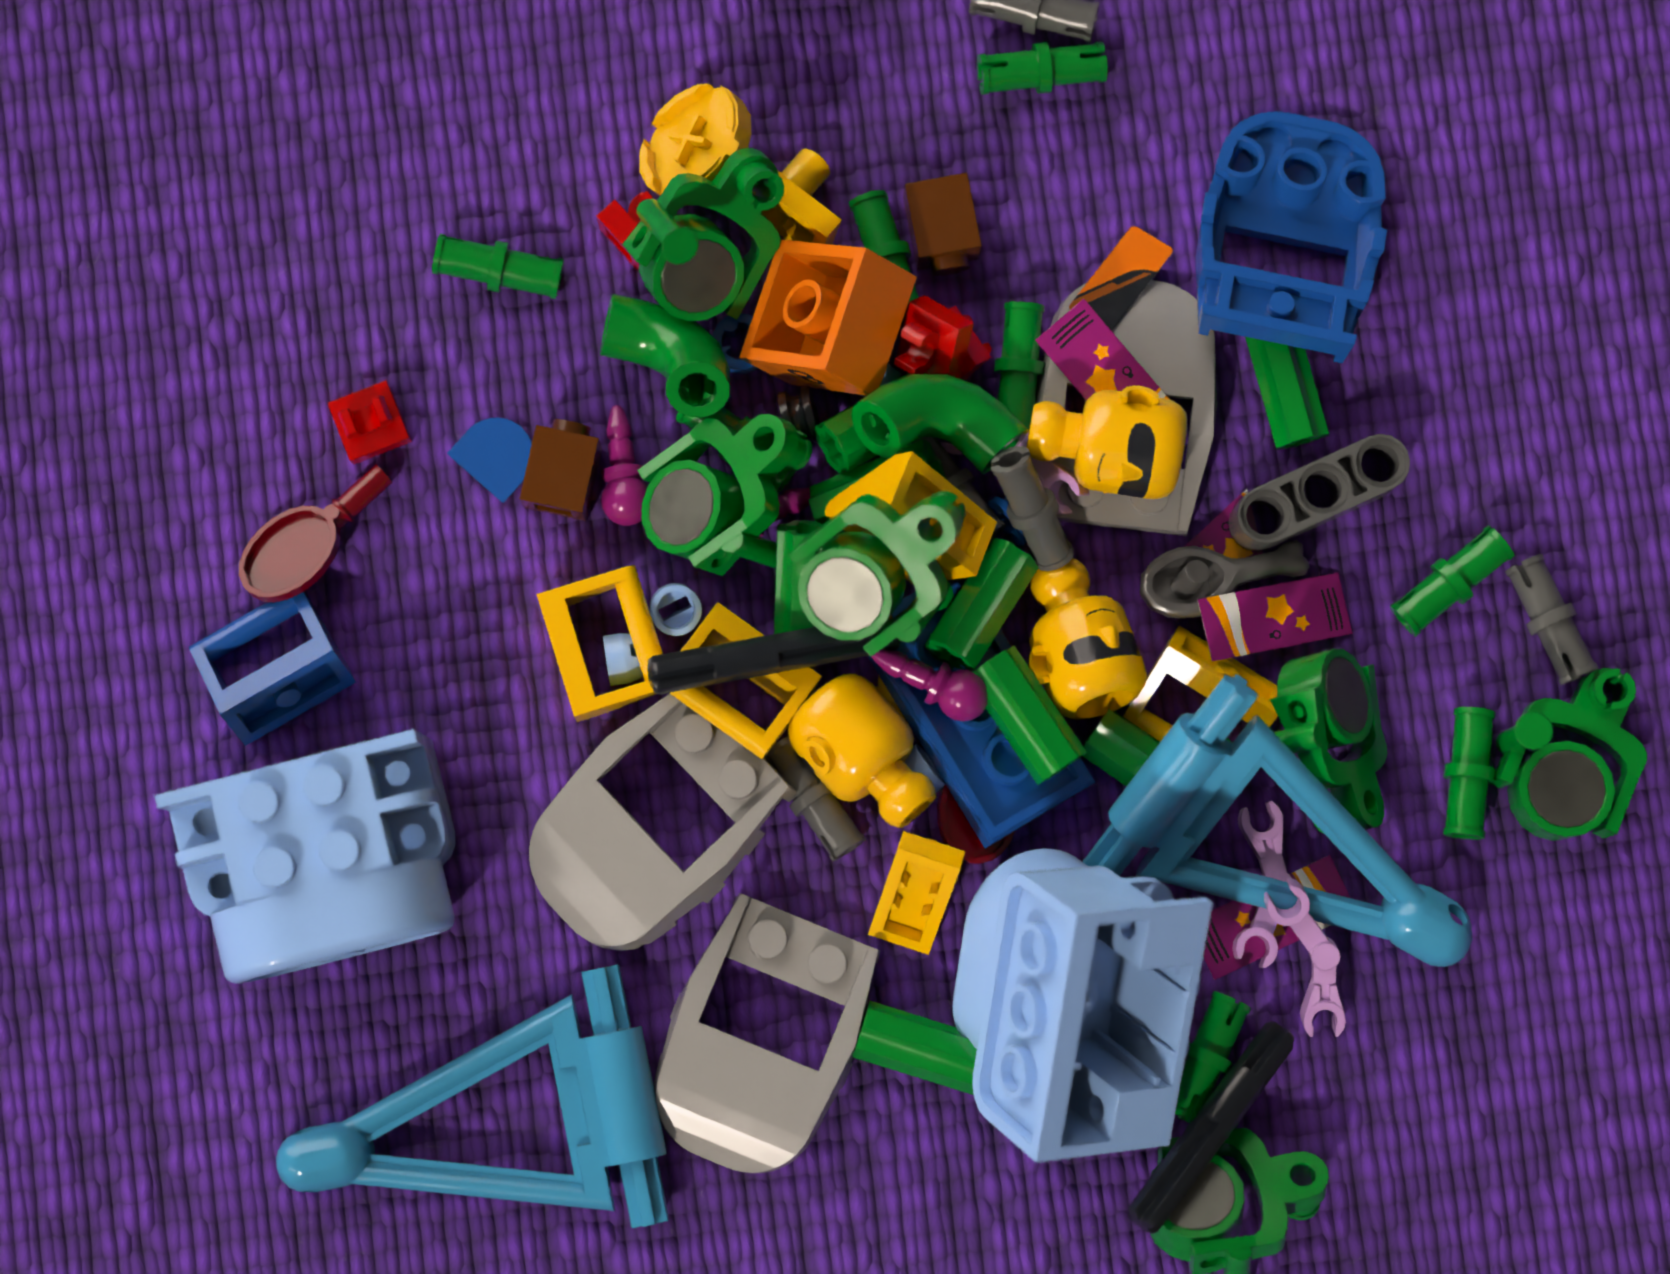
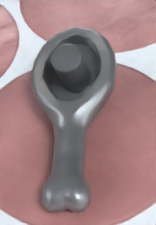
[1140,540,1309,619]

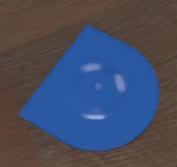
[447,418,532,503]

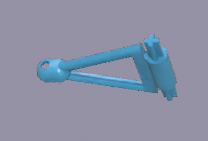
[1083,674,1473,967]
[276,964,669,1228]

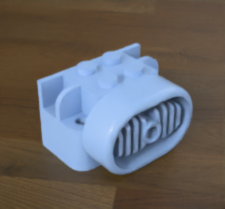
[154,729,456,984]
[953,848,1213,1162]

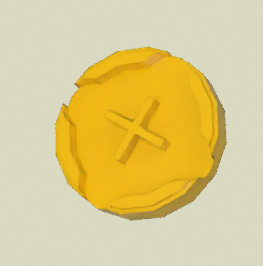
[639,83,752,196]

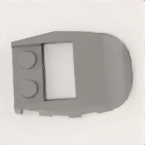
[1035,280,1218,536]
[529,694,797,951]
[654,893,880,1173]

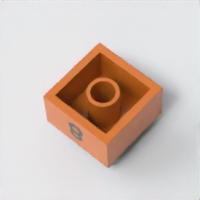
[739,239,917,396]

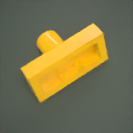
[748,147,842,244]
[868,831,965,955]

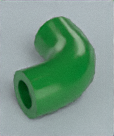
[600,294,730,418]
[851,374,1028,475]

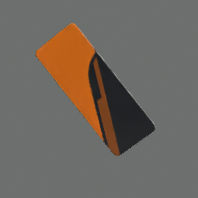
[1069,226,1173,331]

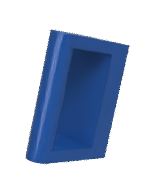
[189,591,356,746]

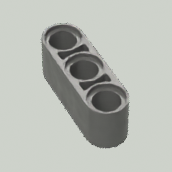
[1228,434,1410,552]

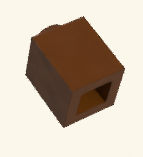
[903,172,982,276]
[519,419,603,521]

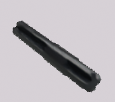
[647,615,900,694]
[1128,1021,1294,1234]

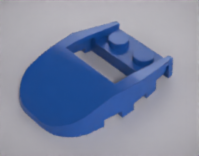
[1195,111,1387,363]

